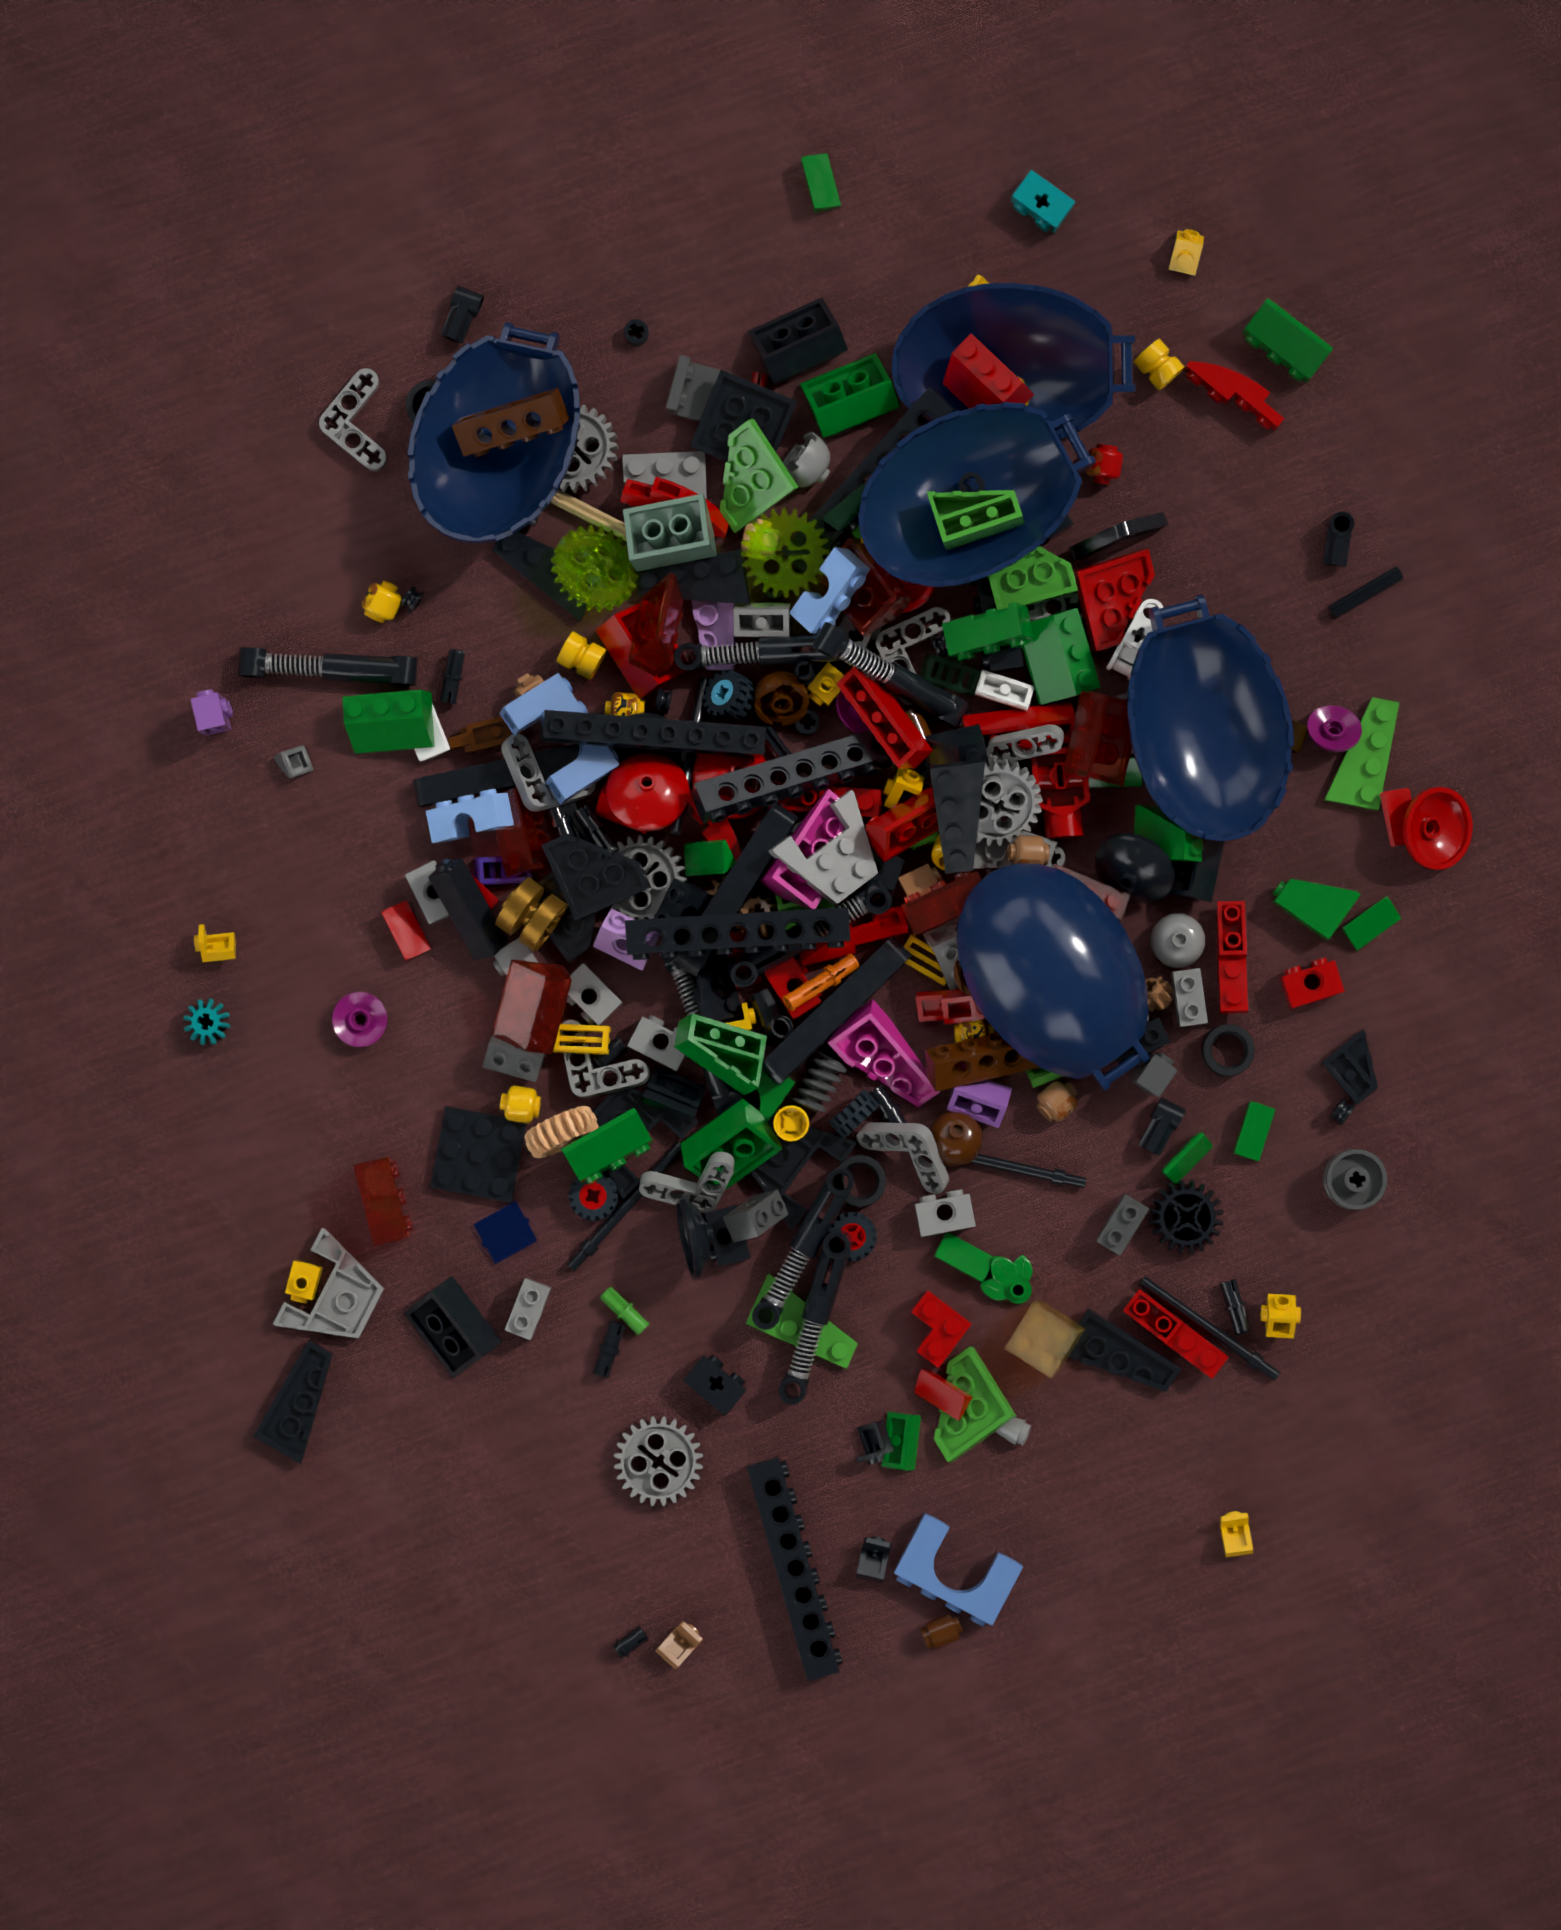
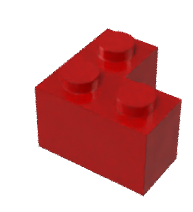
[911,1290,972,1368]

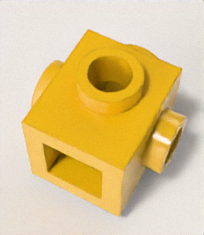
[1260,1294,1301,1339]

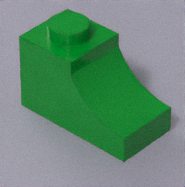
[757,1070,795,1122]

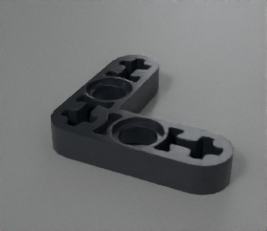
[1068,512,1168,561]

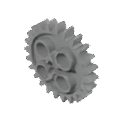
[560,404,619,493]
[976,758,1043,846]
[610,835,687,920]
[614,1416,703,1506]

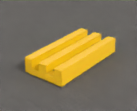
[904,935,946,986]
[553,1024,611,1055]

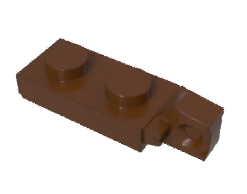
[448,716,525,753]

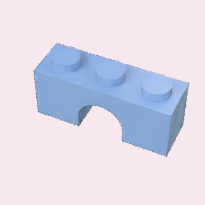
[790,547,870,634]
[426,789,514,843]

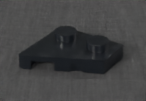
[1321,1029,1378,1105]

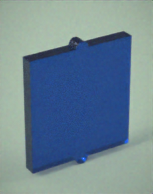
[474,1201,538,1264]

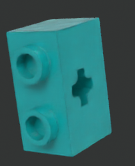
[1011,170,1076,233]

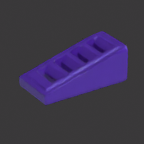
[473,855,533,886]

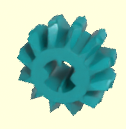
[183,999,231,1045]

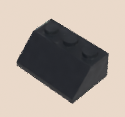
[748,297,848,384]
[925,724,995,811]
[1167,839,1225,903]
[404,1276,502,1379]

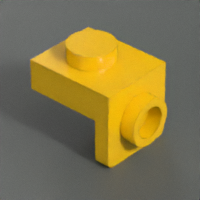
[1169,229,1204,276]
[883,769,925,809]
[194,924,236,962]
[726,1002,757,1031]
[1220,1511,1253,1557]

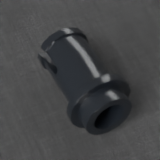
[591,1036,628,1068]
[612,1625,649,1658]

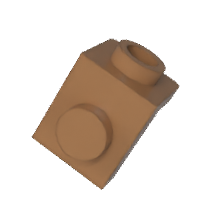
[655,1621,703,1669]

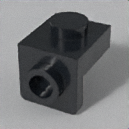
[856,1419,894,1465]
[855,1536,892,1583]

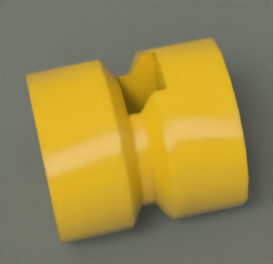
[1133,338,1185,391]
[556,631,607,680]
[773,1105,809,1142]

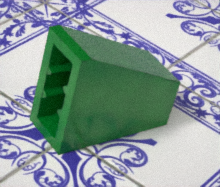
[1134,805,1203,862]
[1272,879,1361,940]

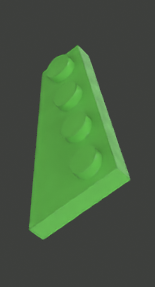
[1324,697,1399,811]
[746,1273,858,1369]

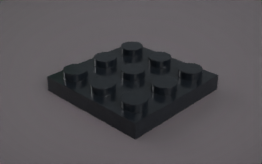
[689,369,797,462]
[430,1106,527,1203]

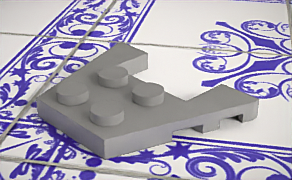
[768,790,878,905]
[273,1228,385,1338]

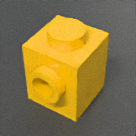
[807,662,845,707]
[285,1260,323,1304]

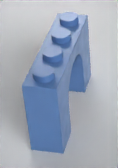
[499,673,619,805]
[893,1512,1023,1627]

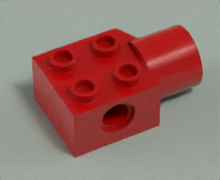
[1029,746,1090,840]

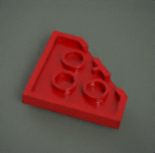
[1073,549,1155,652]

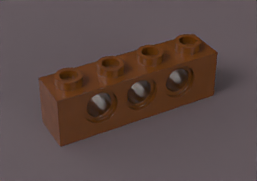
[452,387,570,457]
[925,1033,1040,1092]

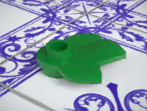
[980,1255,1033,1304]

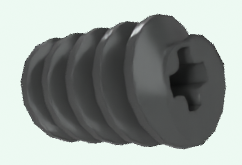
[792,1051,847,1112]

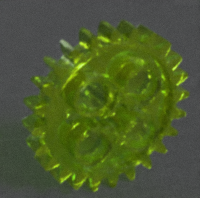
[740,507,830,598]
[551,525,639,612]

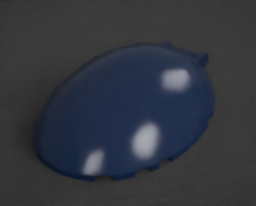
[892,283,1136,440]
[408,322,580,544]
[858,402,1096,587]
[1127,594,1294,841]
[956,863,1150,1091]

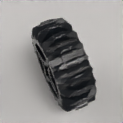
[1149,1180,1224,1254]

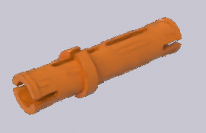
[783,954,860,1011]

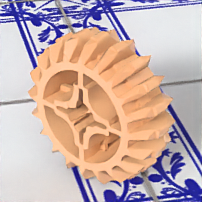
[524,1106,599,1158]

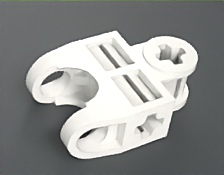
[1106,599,1164,680]

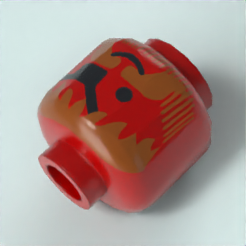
[1086,444,1123,485]

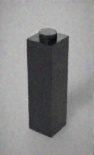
[428,858,508,960]

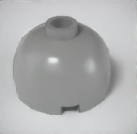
[782,432,830,488]
[1150,913,1205,968]

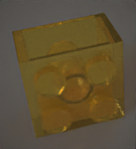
[1004,1299,1085,1378]

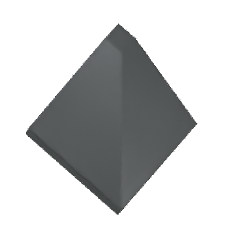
[274,745,314,779]

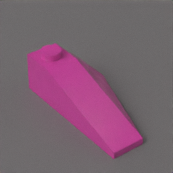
[759,789,844,909]
[828,999,940,1107]

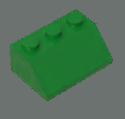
[1242,298,1333,383]
[800,353,900,438]
[1022,608,1101,705]
[342,690,435,754]
[681,1099,783,1191]
[561,1108,654,1185]

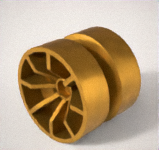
[495,877,568,952]

